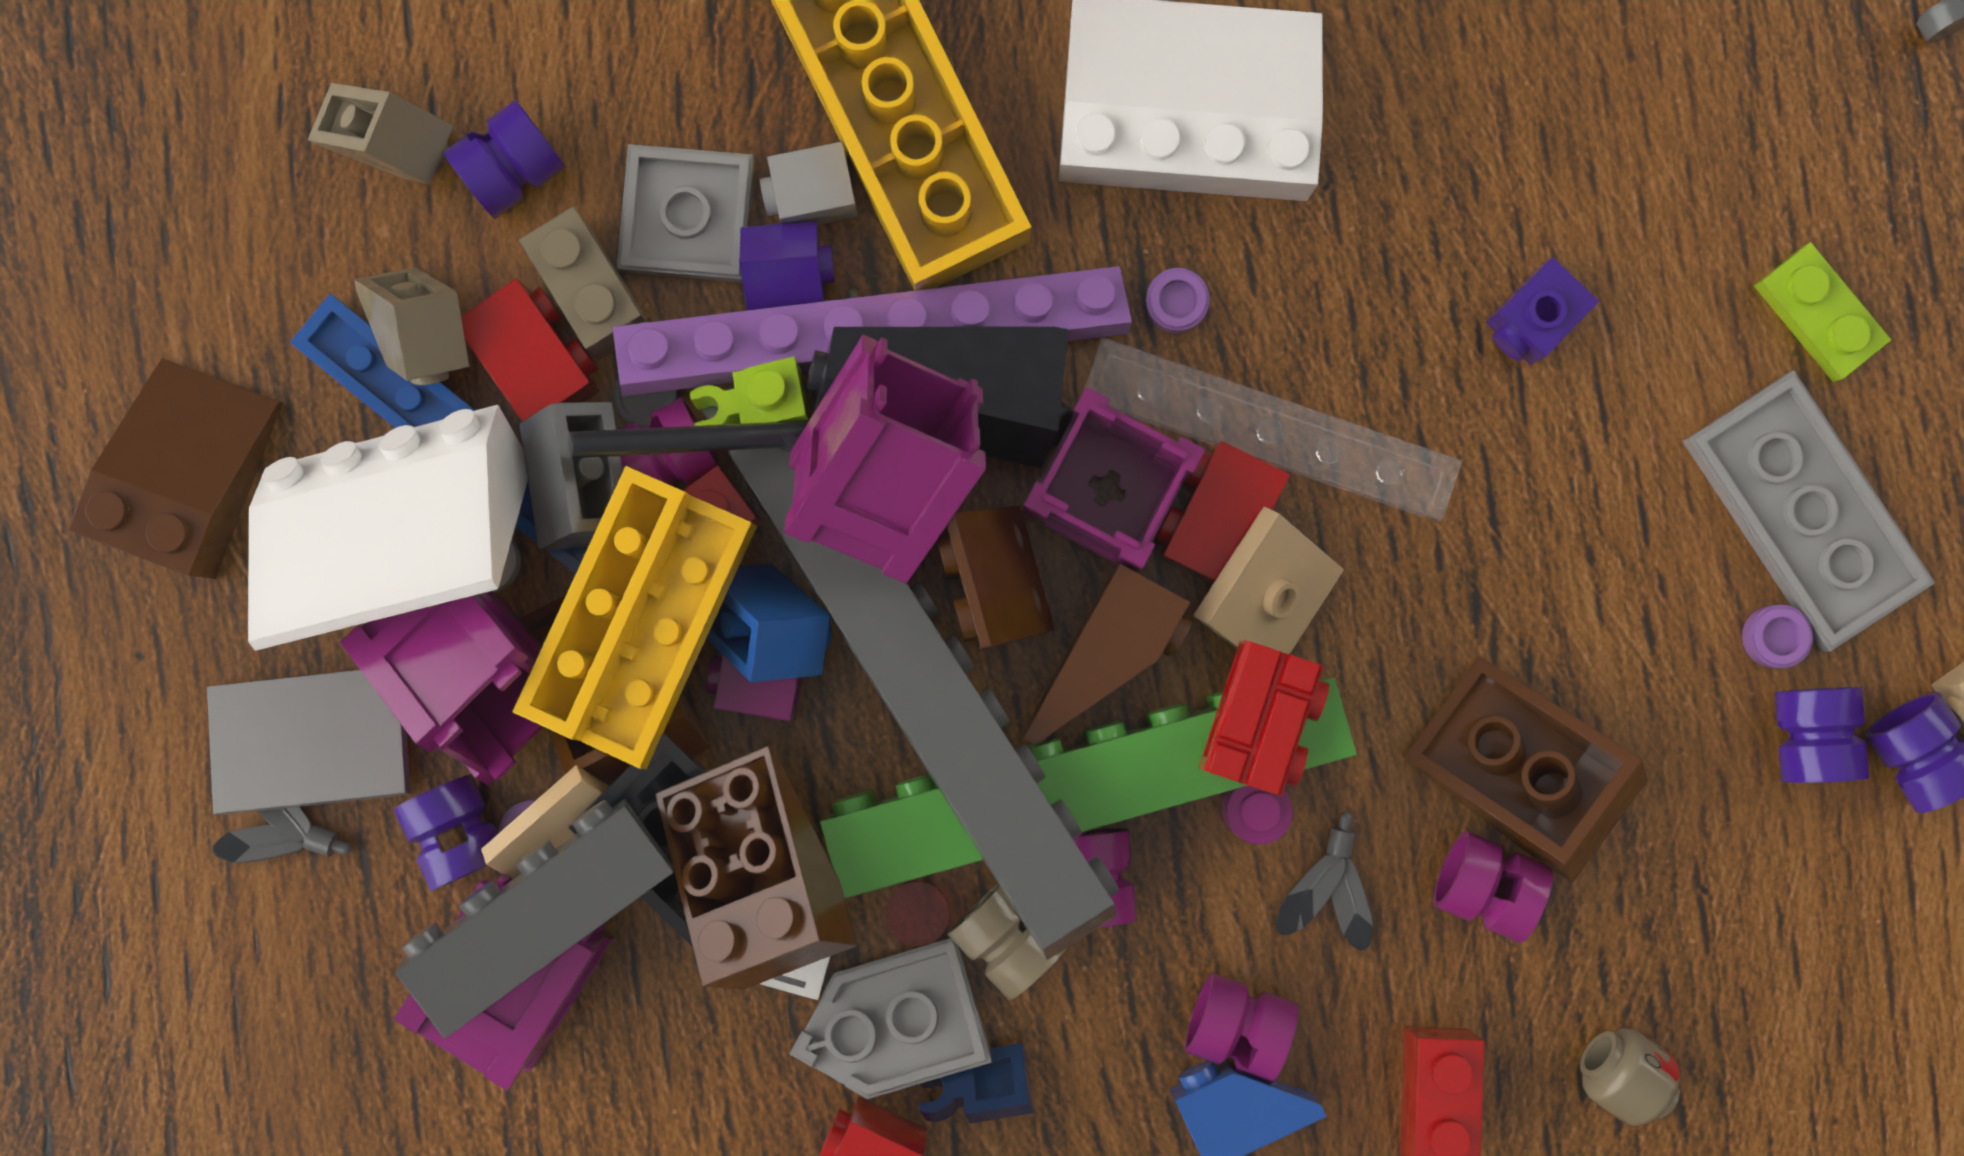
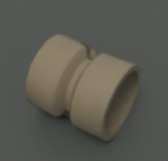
[947,883,1067,1001]

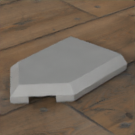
[790,938,992,1099]

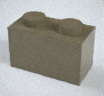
[519,206,649,360]

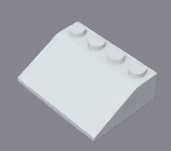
[1058,0,1323,201]
[248,405,528,651]

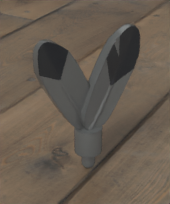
[213,807,352,863]
[1276,811,1373,950]

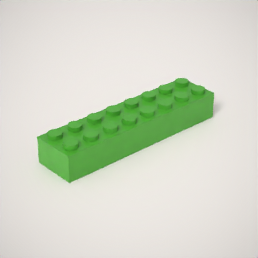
[820,678,1357,899]

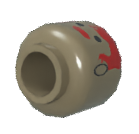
[1580,1028,1680,1126]

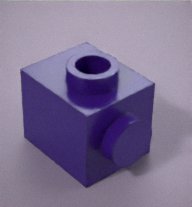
[739,220,835,311]
[1486,257,1599,365]

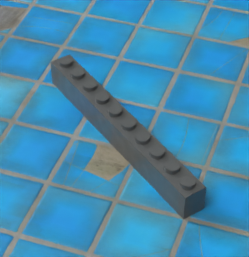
[701,384,1120,960]

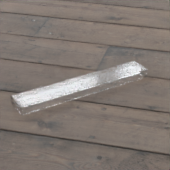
[1083,337,1462,522]

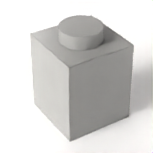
[760,142,859,225]

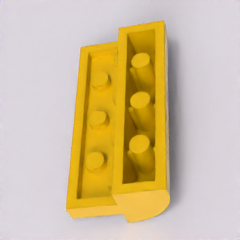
[513,466,757,769]

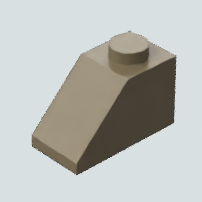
[308,83,453,184]
[354,267,469,385]

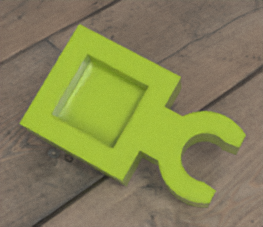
[690,356,810,426]

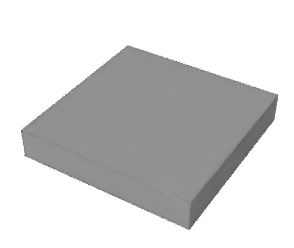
[617,144,756,283]

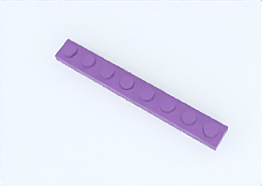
[612,266,1132,396]

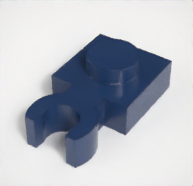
[919,1043,1033,1124]

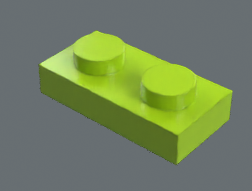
[1753,242,1891,383]

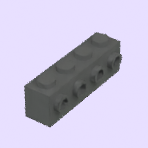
[395,799,673,1039]

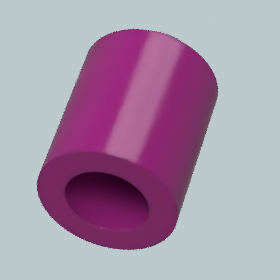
[1219,786,1293,844]

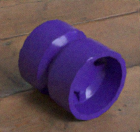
[443,99,566,219]
[1775,687,1869,783]
[1865,692,1964,813]
[393,774,499,892]

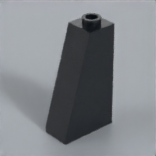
[806,326,1068,468]

